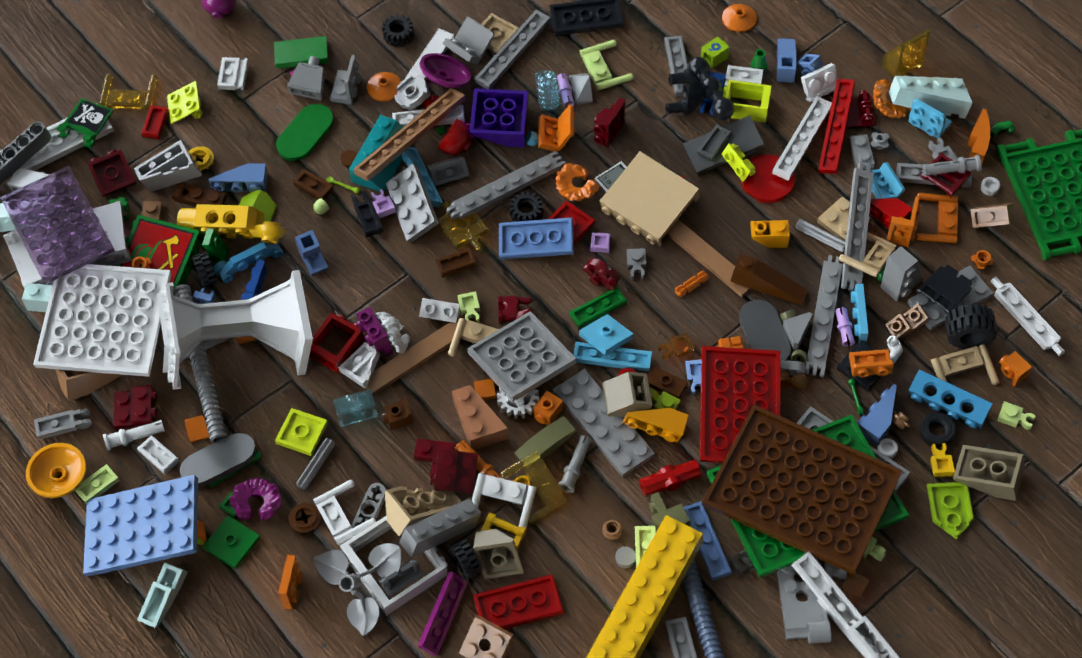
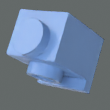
[796,54,824,76]

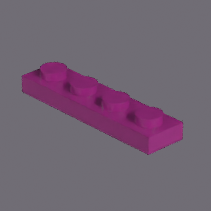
[418,572,468,656]

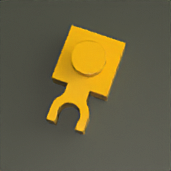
[930,443,955,477]

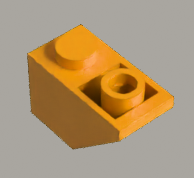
[750,220,790,248]

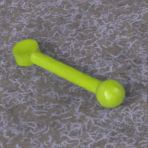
[326,176,361,194]

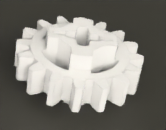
[497,387,539,419]

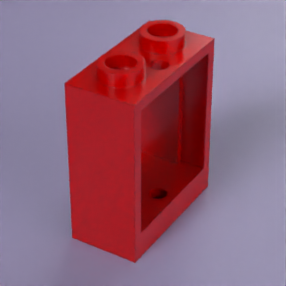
[309,313,365,373]

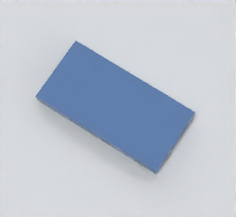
[499,217,574,260]

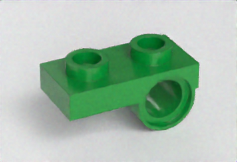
[202,229,230,264]

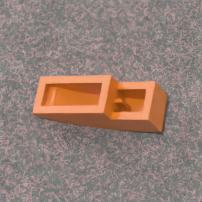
[967,109,990,167]

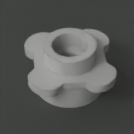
[871,132,889,150]

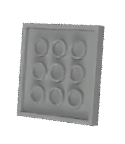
[467,311,576,402]

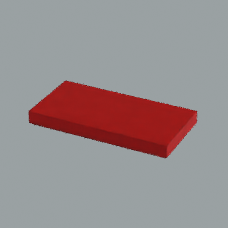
[473,574,564,629]

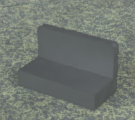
[427,156,470,186]

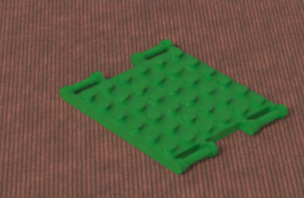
[996,129,1082,261]

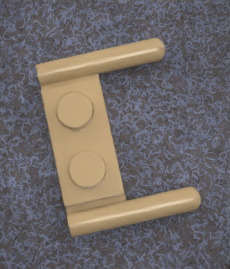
[839,232,897,277]
[448,318,499,356]
[931,344,1000,399]

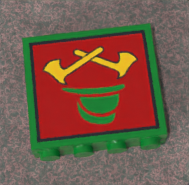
[117,215,204,296]

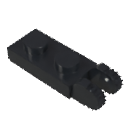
[351,191,383,237]

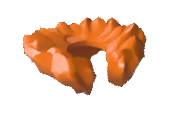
[873,79,911,119]
[555,163,600,201]

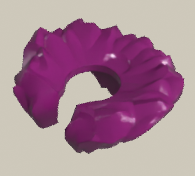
[229,478,282,521]

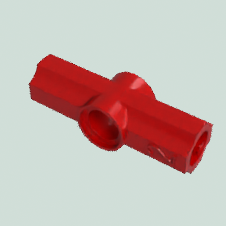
[639,459,701,497]

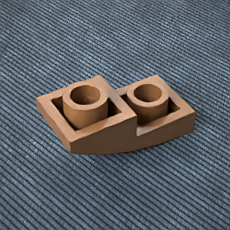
[885,303,931,339]

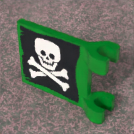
[57,98,113,149]

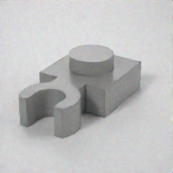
[928,137,958,161]
[626,248,646,280]

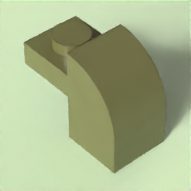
[649,492,690,530]

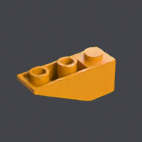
[622,408,688,443]

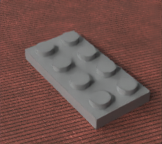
[386,164,439,243]
[907,266,993,331]

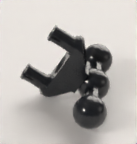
[665,57,735,120]

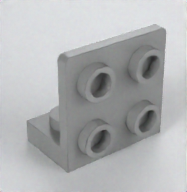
[443,17,495,64]
[330,55,361,105]

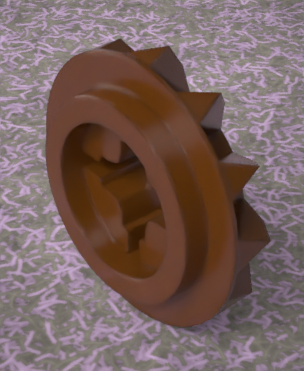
[289,503,321,534]

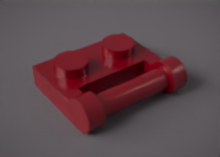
[921,153,971,198]

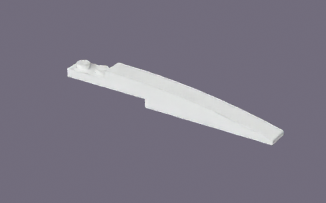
[792,552,899,658]

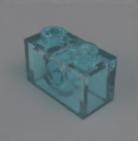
[333,389,378,427]

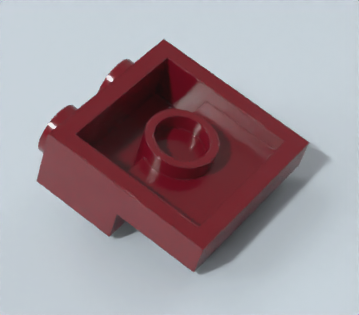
[594,97,626,147]
[87,149,136,197]
[113,385,157,430]
[430,449,478,493]

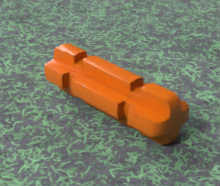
[675,271,708,297]

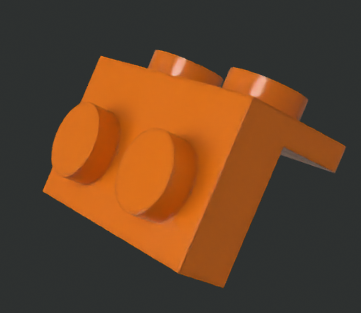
[849,349,894,377]

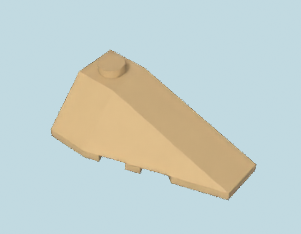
[385,486,462,536]

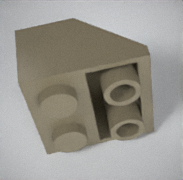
[603,372,652,417]

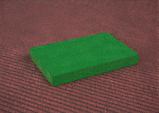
[274,36,328,69]

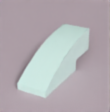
[137,563,188,628]

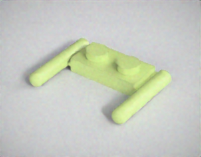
[580,40,634,91]

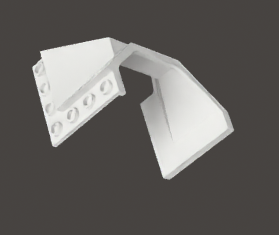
[156,270,313,389]

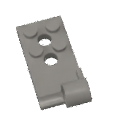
[777,556,831,644]

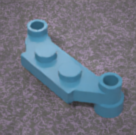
[213,241,283,283]

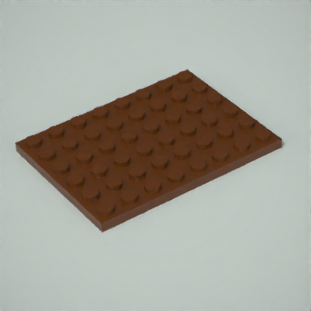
[702,405,903,575]

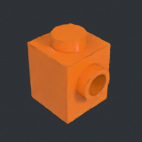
[533,391,563,425]

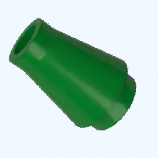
[750,49,768,73]

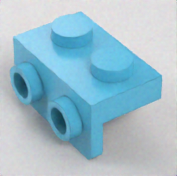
[870,163,905,199]

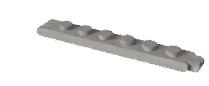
[446,151,567,219]
[841,162,874,291]
[805,255,843,378]

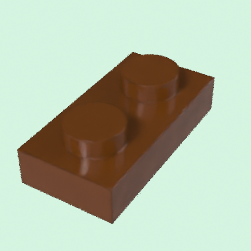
[293,169,334,200]

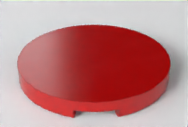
[740,154,796,203]

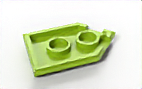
[927,482,974,539]

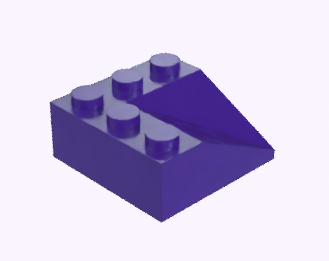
[470,89,529,147]

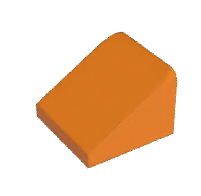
[185,415,210,443]

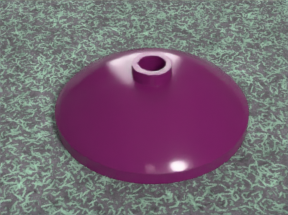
[419,53,471,88]

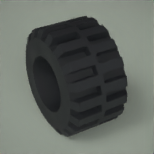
[945,304,997,349]

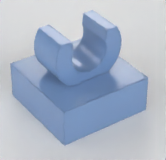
[193,288,215,304]

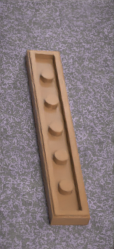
[666,219,752,298]
[366,321,462,396]

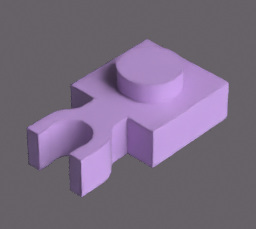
[371,189,396,219]

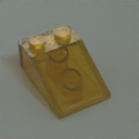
[882,29,931,80]

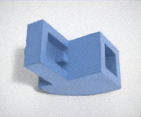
[295,230,328,277]

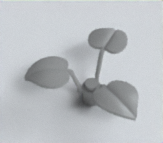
[313,543,402,635]

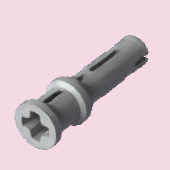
[922,155,981,176]
[557,435,592,493]

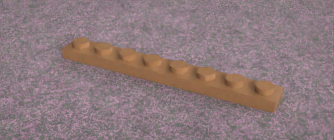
[354,88,465,181]

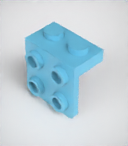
[908,99,951,139]

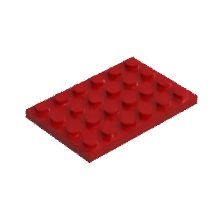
[699,346,780,463]

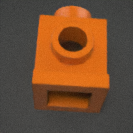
[999,351,1032,387]

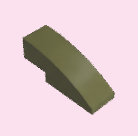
[515,416,577,470]

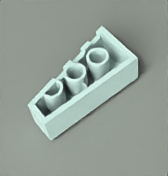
[889,76,972,119]

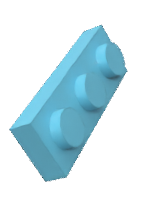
[851,284,868,343]

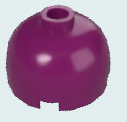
[202,0,236,18]

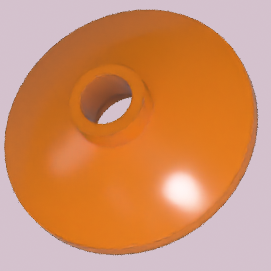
[722,4,757,32]
[367,72,401,102]

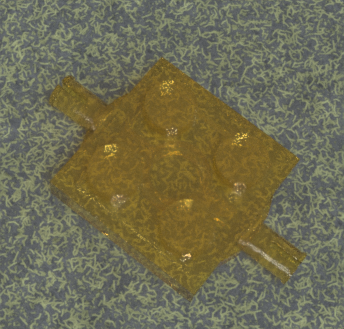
[437,201,488,250]

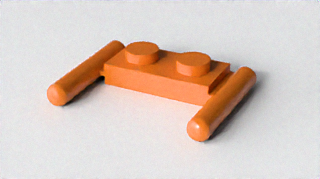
[915,193,958,244]

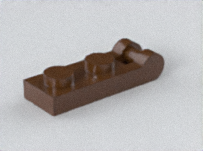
[172,182,227,206]

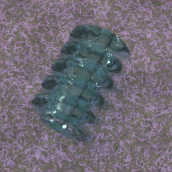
[534,70,560,110]

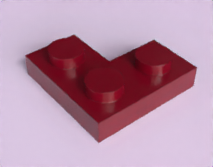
[414,439,456,480]

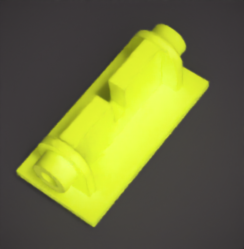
[722,143,756,182]

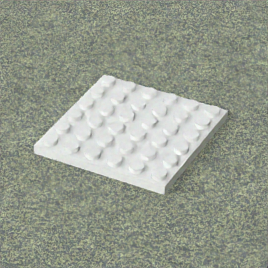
[33,262,171,377]

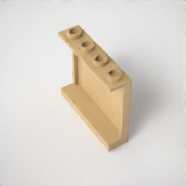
[600,152,700,247]

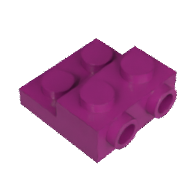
[356,307,393,357]

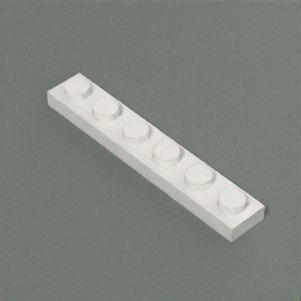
[772,96,832,181]

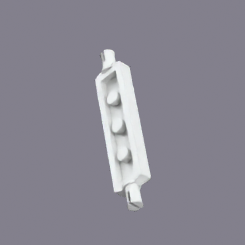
[990,276,1065,356]

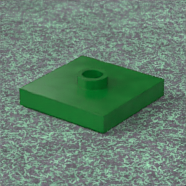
[203,515,260,569]

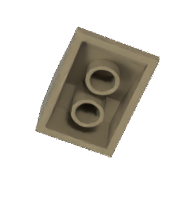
[953,445,1025,501]

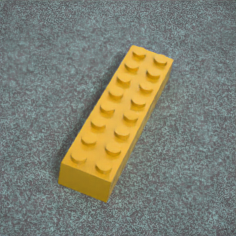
[586,515,704,658]

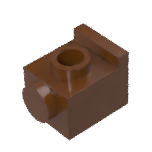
[381,398,413,430]

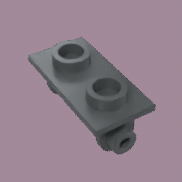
[378,558,424,596]

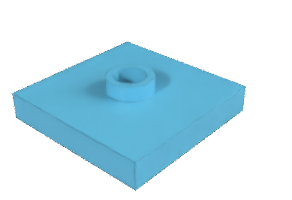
[579,314,634,355]

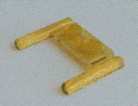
[99,73,157,109]
[500,451,567,524]

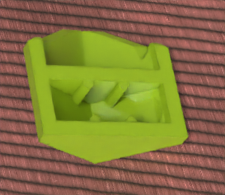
[239,190,277,222]

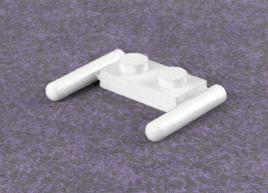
[472,473,537,528]
[313,480,376,545]

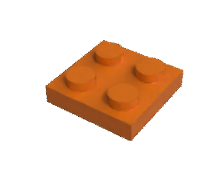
[278,555,303,610]

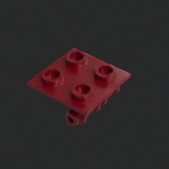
[847,90,877,128]

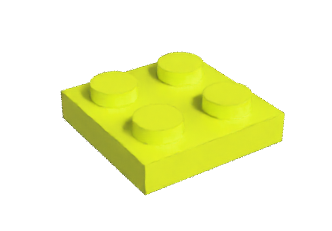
[275,408,328,456]

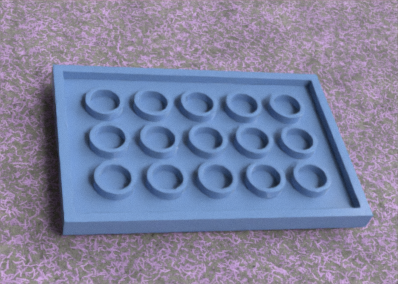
[83,475,198,577]

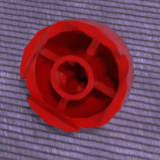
[438,119,472,155]

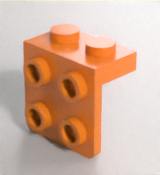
[538,105,575,152]

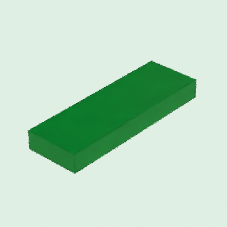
[569,287,627,329]

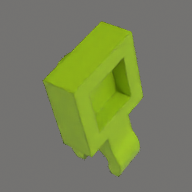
[649,388,681,410]

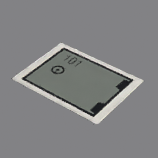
[594,161,627,192]

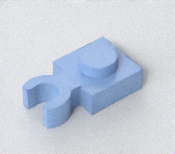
[685,359,701,394]

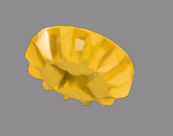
[190,147,214,172]

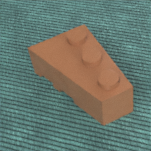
[452,385,509,450]

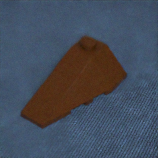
[730,253,807,306]

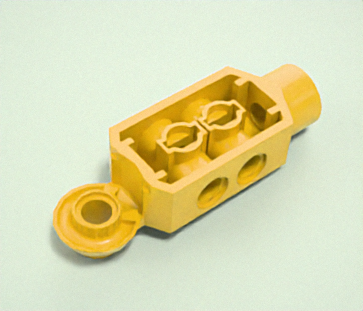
[177,204,287,244]

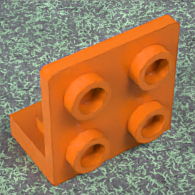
[887,197,922,248]

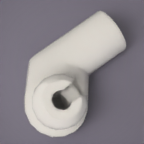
[887,336,903,363]

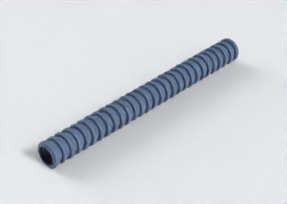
[683,560,725,658]

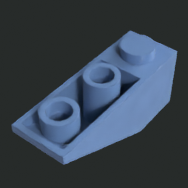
[776,38,796,83]
[209,163,268,193]
[858,384,897,447]

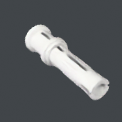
[103,420,165,451]

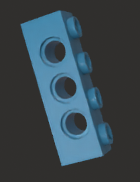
[908,370,992,429]

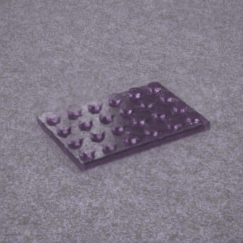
[0,166,115,284]

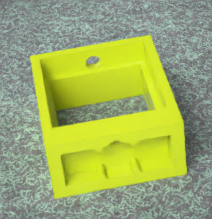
[723,80,771,123]

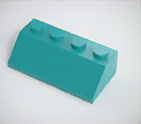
[349,115,403,192]

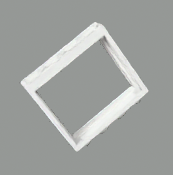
[340,516,449,616]

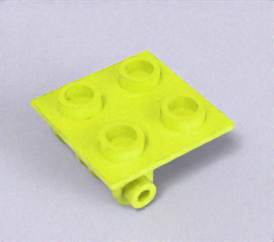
[167,81,202,124]

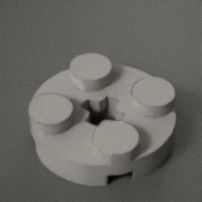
[395,76,430,111]

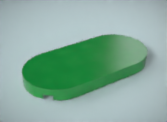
[276,104,333,161]

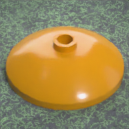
[26,443,87,498]

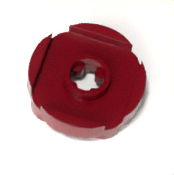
[583,258,620,290]

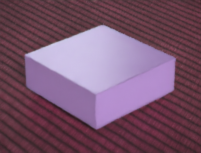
[590,233,610,253]

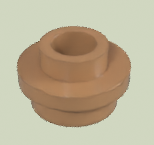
[602,520,622,540]

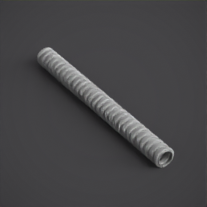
[173,284,227,442]

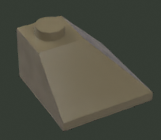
[473,529,524,579]

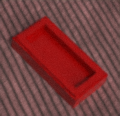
[141,105,169,140]

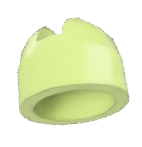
[314,198,330,214]

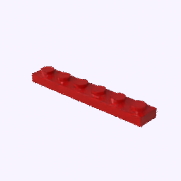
[818,79,856,174]

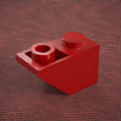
[869,198,912,229]

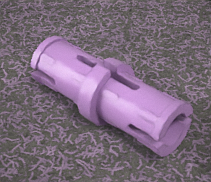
[557,73,575,108]
[835,307,855,347]

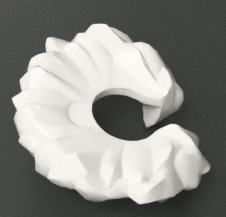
[375,312,410,354]

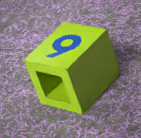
[701,36,729,69]

